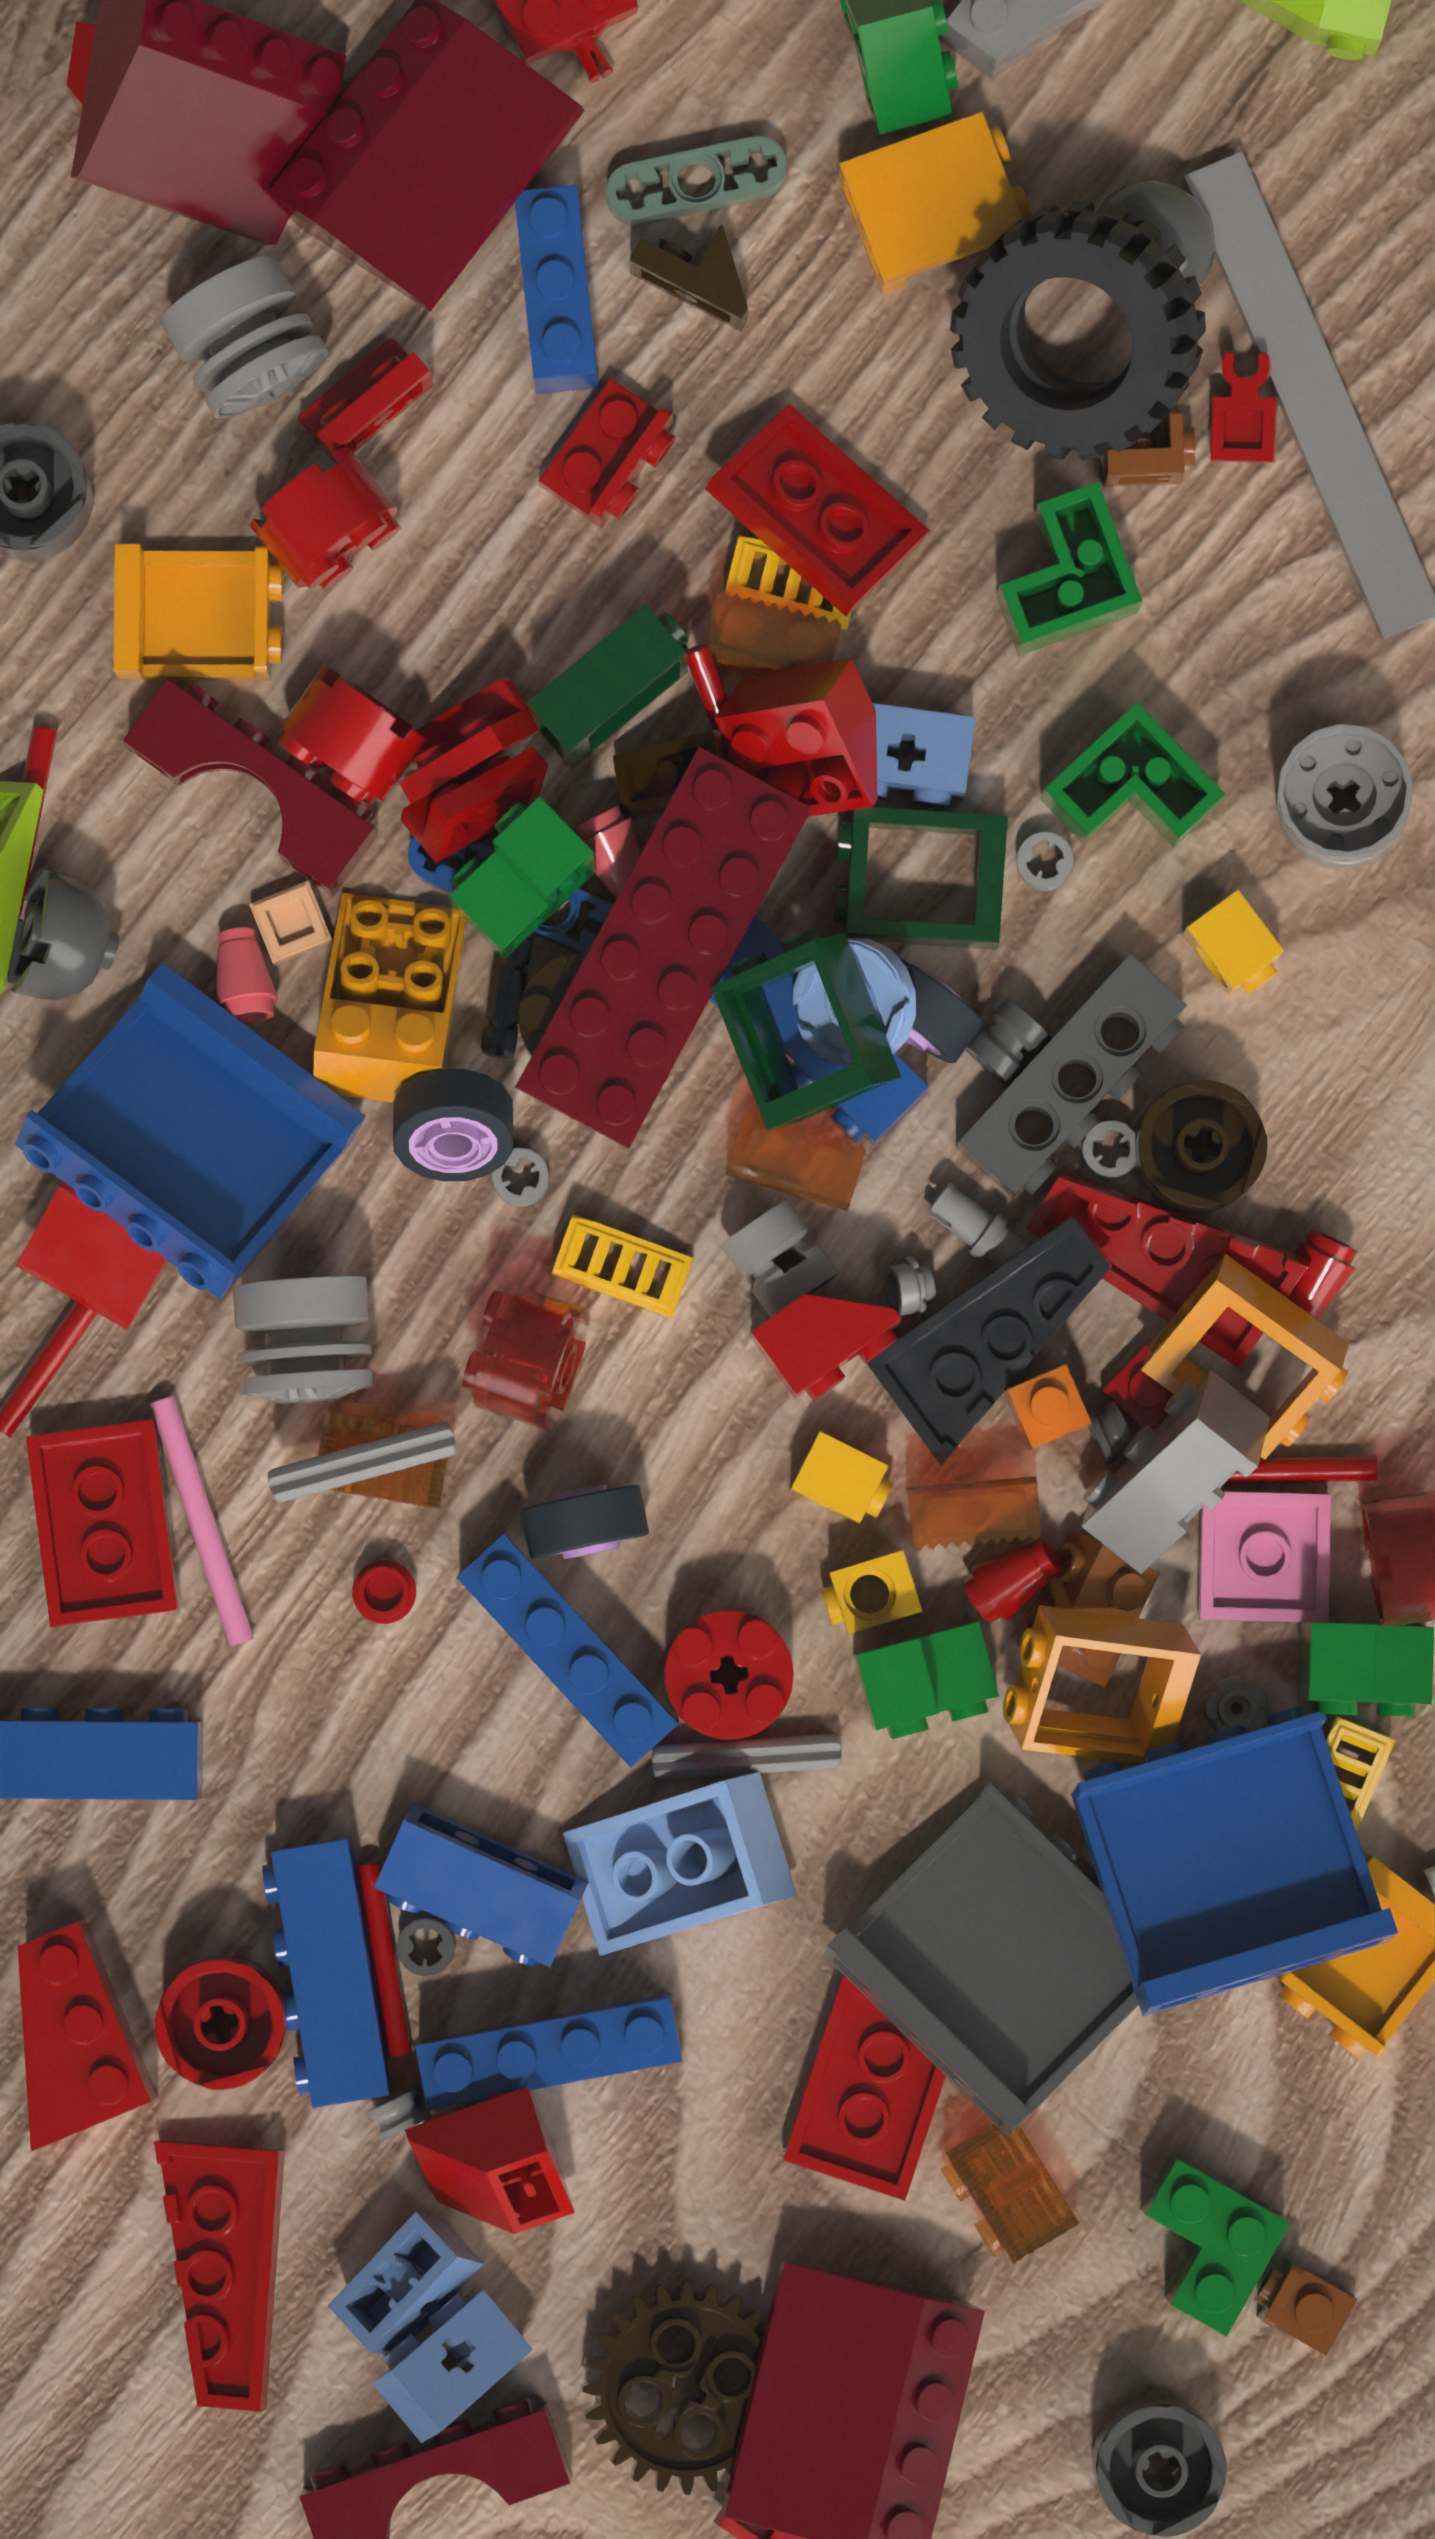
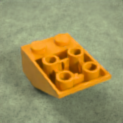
[314,893,467,1102]

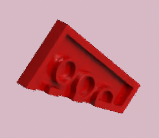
[1026,1171,1311,1368]
[154,2140,285,2412]

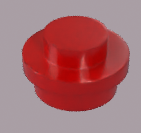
[352,1560,417,1624]

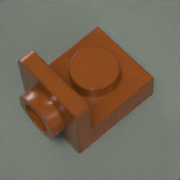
[1103,411,1195,487]
[1254,2259,1358,2356]

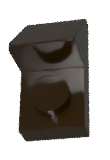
[629,224,748,332]
[613,730,725,819]

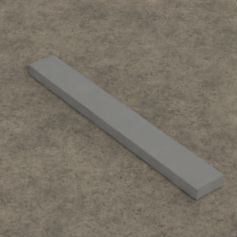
[1182,151,1435,641]

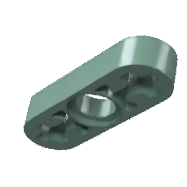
[606,136,787,226]

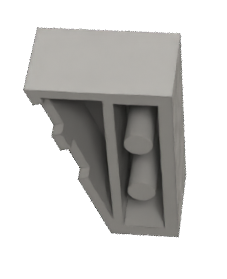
[942,0,1107,79]
[1081,1369,1270,1574]

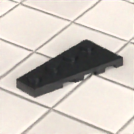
[866,1212,1112,1465]

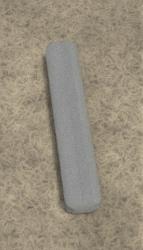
[267,1422,457,1503]
[652,1734,842,1780]

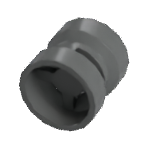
[965,998,1052,1087]

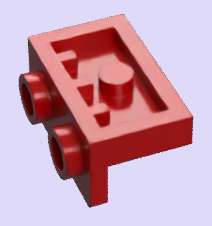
[298,338,433,465]
[538,378,676,528]
[398,676,540,804]
[400,747,548,863]

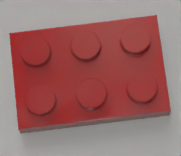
[705,404,930,616]
[26,1419,180,1627]
[782,1974,946,2201]

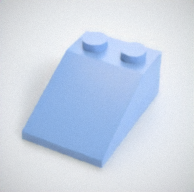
[563,1772,797,1956]

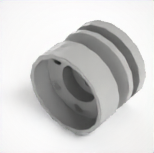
[160,256,329,419]
[1277,724,1413,869]
[233,1276,374,1404]

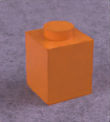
[1004,1364,1092,1451]

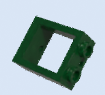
[527,604,689,770]
[834,807,1008,950]
[711,929,902,1131]

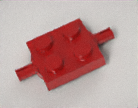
[491,0,639,83]

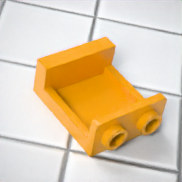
[838,111,1032,295]
[113,544,284,681]
[1275,1854,1435,2059]

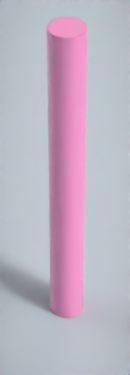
[150,1396,254,1646]

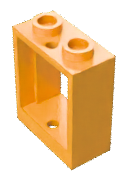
[1141,1253,1349,1460]
[1003,1605,1201,1764]

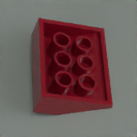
[71,0,347,246]
[268,0,585,312]
[721,2260,985,2539]

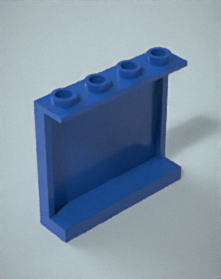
[15,962,366,1300]
[1071,1707,1398,2016]

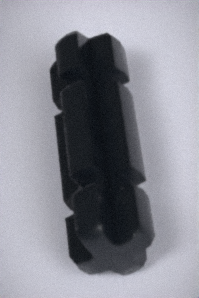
[481,937,532,1059]

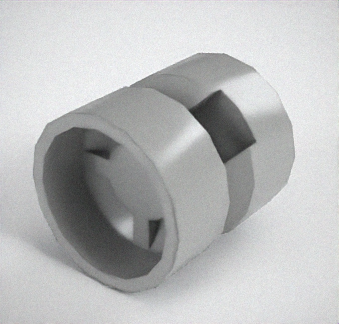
[721,1199,839,1318]

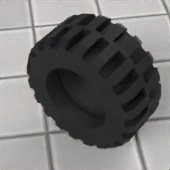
[950,201,1206,460]

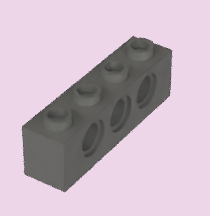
[956,954,1187,1198]

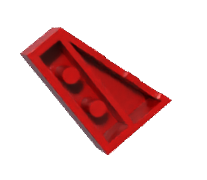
[17,1918,158,2152]

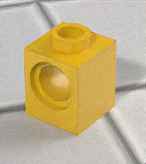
[1182,890,1284,995]
[791,1431,893,1524]
[821,1550,922,1635]

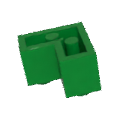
[840,0,958,135]
[997,482,1142,657]
[1040,702,1226,848]
[449,796,596,960]
[854,1621,999,1739]
[1297,1622,1434,1717]
[1140,2153,1291,2337]

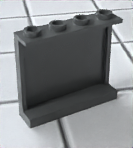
[824,1783,1139,2138]

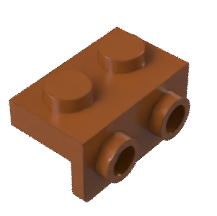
[1017,1531,1160,1688]

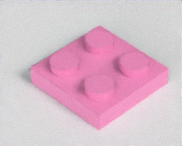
[1198,1492,1331,1623]

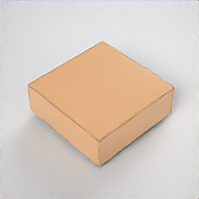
[249,881,333,965]

